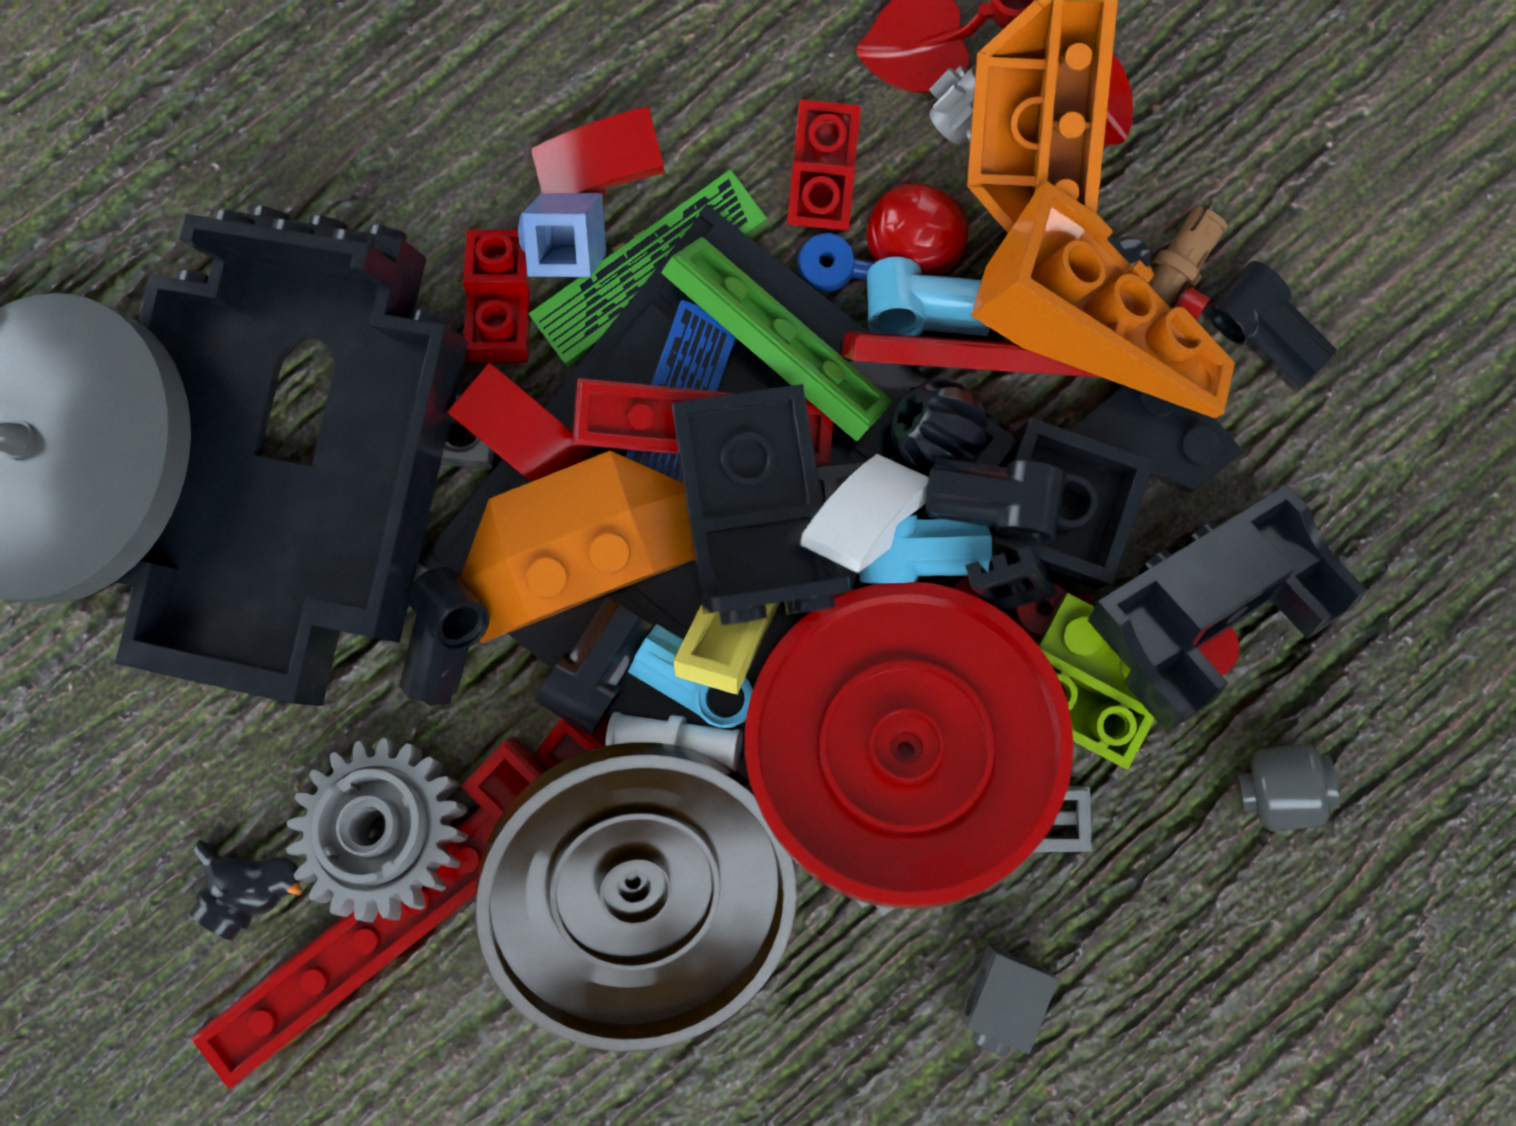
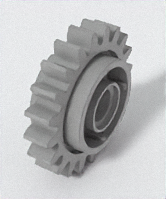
[286,738,468,923]

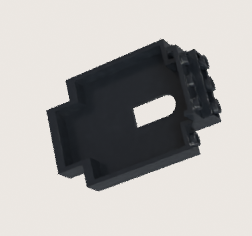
[115,206,469,706]

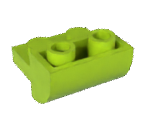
[1037,593,1155,770]

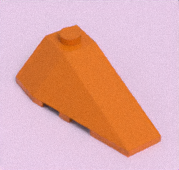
[971,181,1235,418]

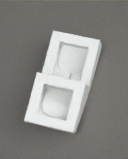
[800,454,929,573]

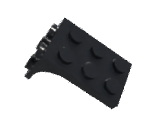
[671,384,851,625]

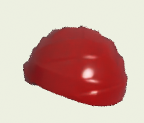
[865,183,969,276]

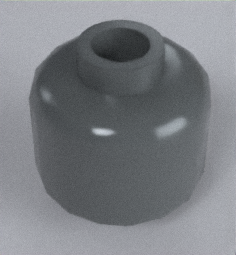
[1239,743,1340,832]

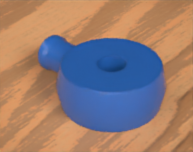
[797,233,875,292]

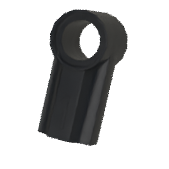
[1205,261,1337,391]
[925,457,1067,543]
[399,567,490,706]
[535,597,655,736]

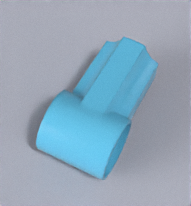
[867,257,990,336]
[859,514,992,583]
[628,624,754,728]

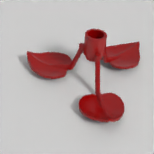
[856,0,1133,146]

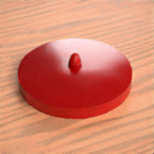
[745,582,1074,909]

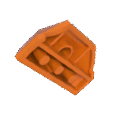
[967,0,1118,233]
[460,451,695,643]

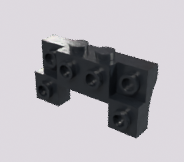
[1088,485,1367,733]

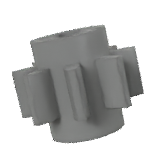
[929,65,976,144]

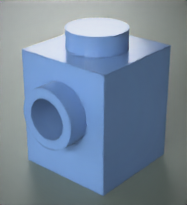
[518,193,607,277]

